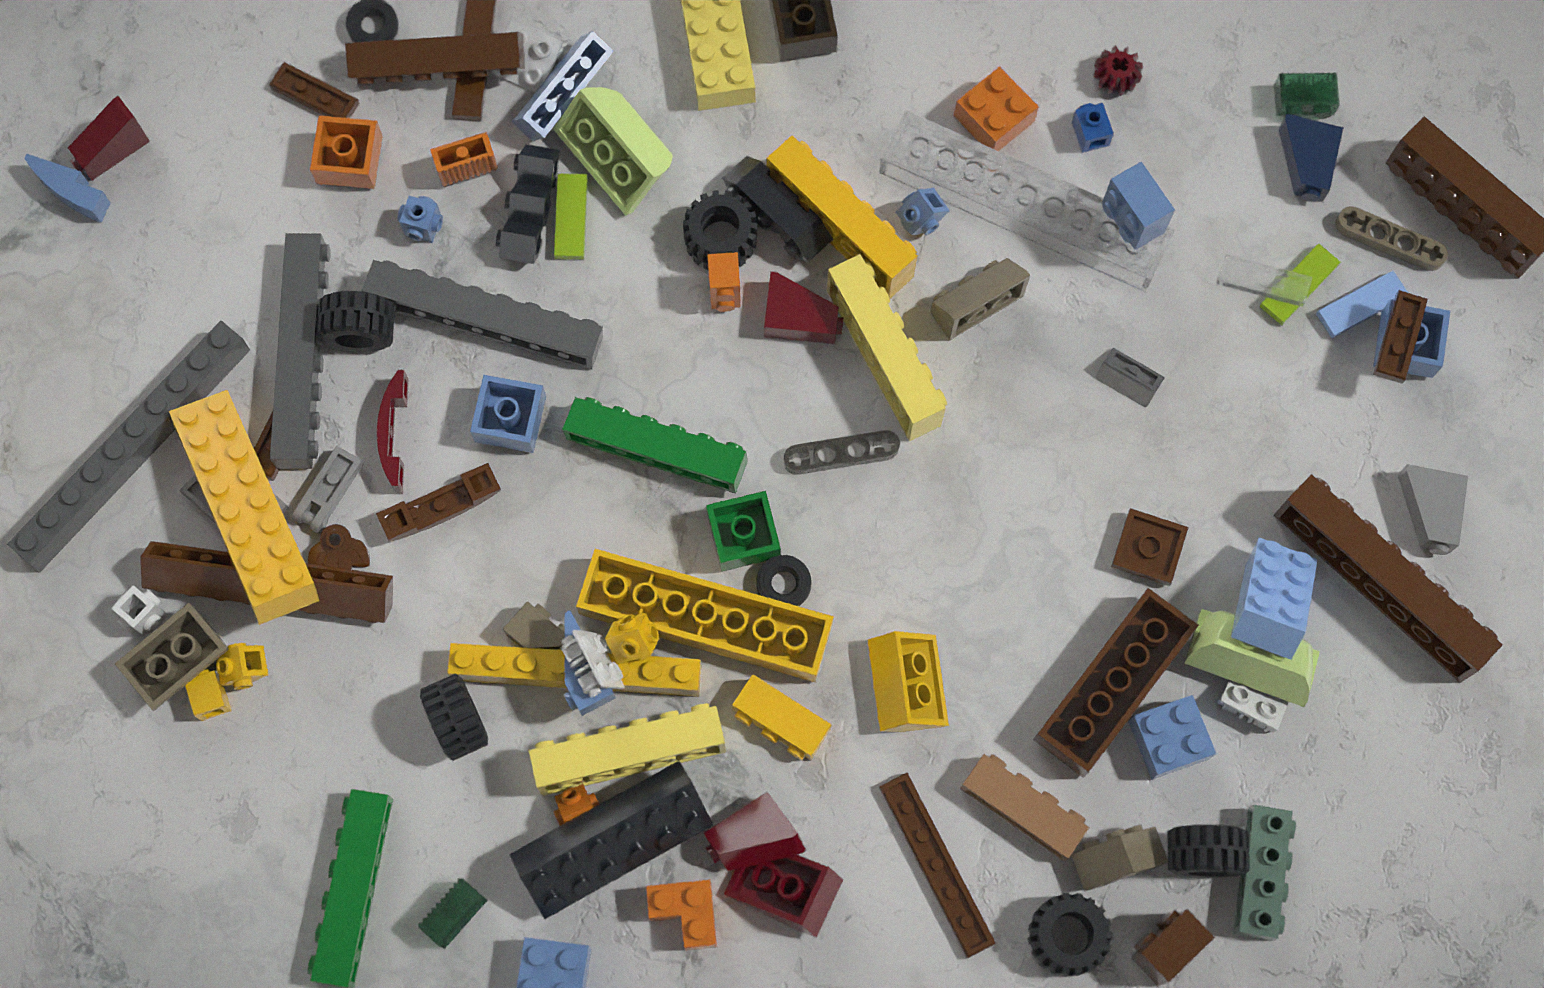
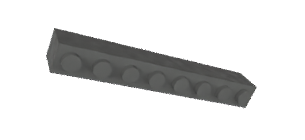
[270,233,330,469]
[361,259,603,370]

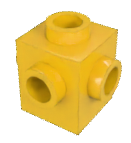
[605,613,659,664]
[216,643,268,690]

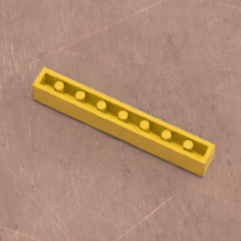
[447,643,702,697]

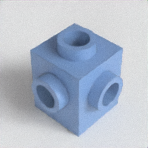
[895,188,950,235]
[398,196,443,243]

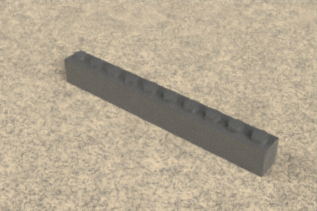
[7,320,250,572]

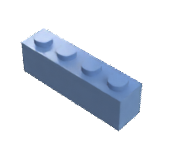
[512,31,613,141]

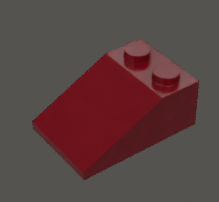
[724,855,843,938]

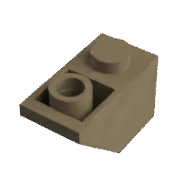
[503,601,565,650]

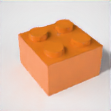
[954,66,1039,156]
[310,115,383,189]

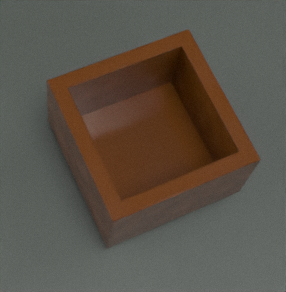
[1131,908,1215,986]

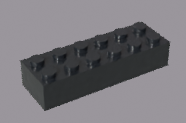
[509,761,713,920]

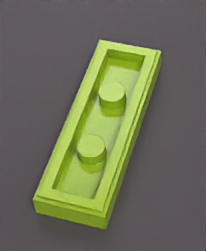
[554,173,588,260]
[1259,243,1341,326]

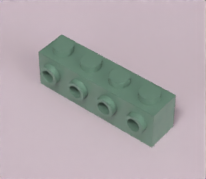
[1233,805,1296,941]

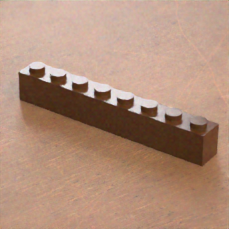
[140,541,393,623]

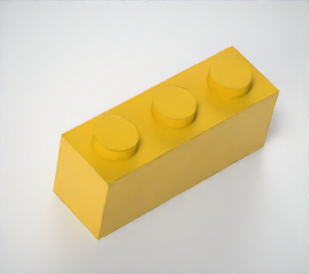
[732,674,832,761]

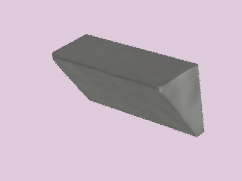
[1096,348,1165,407]

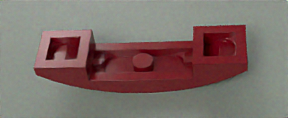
[377,370,409,494]

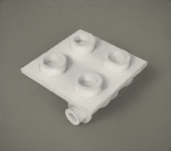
[490,19,564,92]
[561,630,625,698]
[1217,680,1289,733]

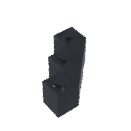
[496,144,560,264]
[722,156,834,262]

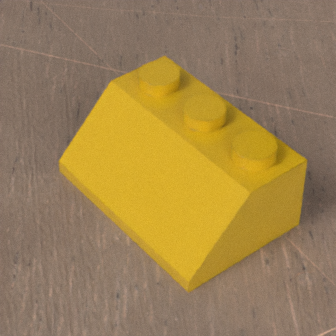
[868,631,949,732]

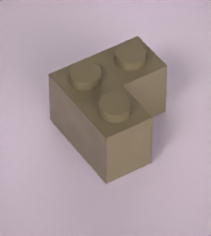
[1071,824,1168,891]

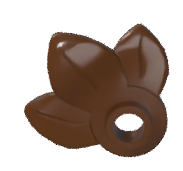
[308,524,370,570]

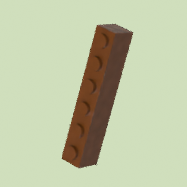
[345,32,525,85]

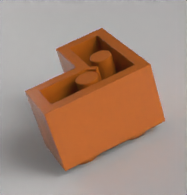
[646,879,717,951]

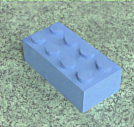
[1231,538,1317,660]

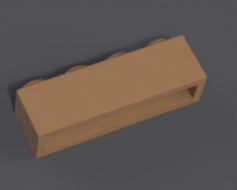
[960,754,1090,862]

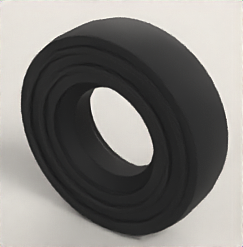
[346,0,399,42]
[756,555,812,606]

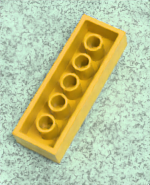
[766,135,918,299]

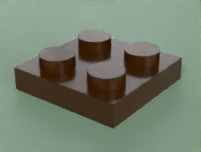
[1111,508,1189,586]

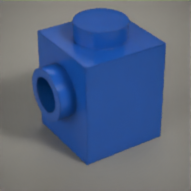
[1072,103,1114,153]

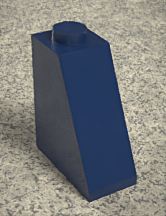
[1279,114,1344,202]

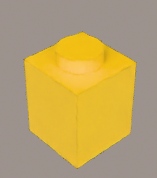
[185,669,232,721]

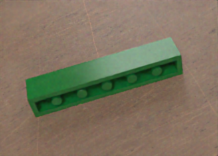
[562,397,748,494]
[308,789,393,988]

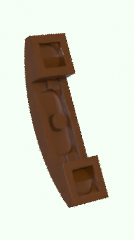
[376,463,501,542]

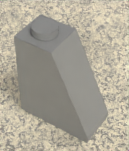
[1398,464,1468,555]

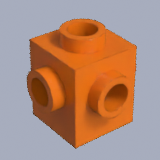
[553,784,599,826]

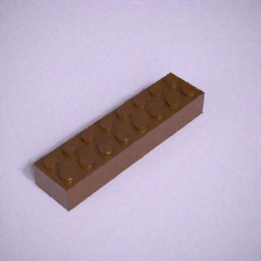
[1273,474,1503,683]

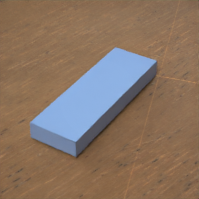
[1316,271,1408,338]

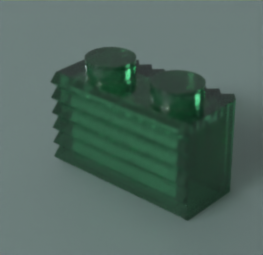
[1274,72,1340,119]
[418,878,488,949]

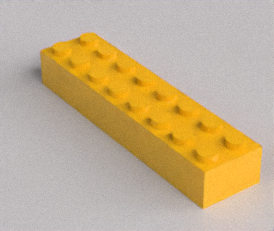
[169,390,319,625]
[576,549,834,683]

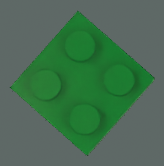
[706,491,781,572]

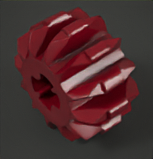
[1093,45,1143,97]

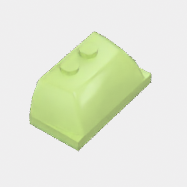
[553,87,673,216]
[1185,609,1320,707]

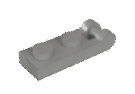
[292,446,364,534]

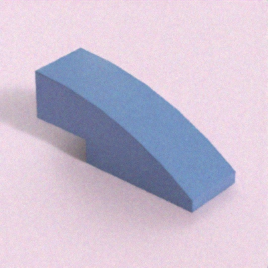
[24,153,111,223]

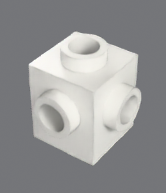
[111,585,165,636]

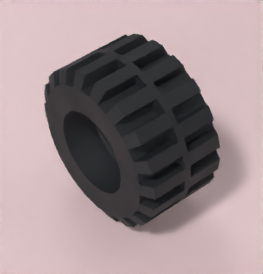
[683,190,757,271]
[316,291,395,352]
[420,673,488,761]
[1167,824,1250,877]
[1028,893,1113,977]

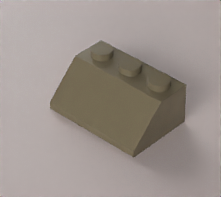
[930,258,1030,341]
[114,603,229,711]

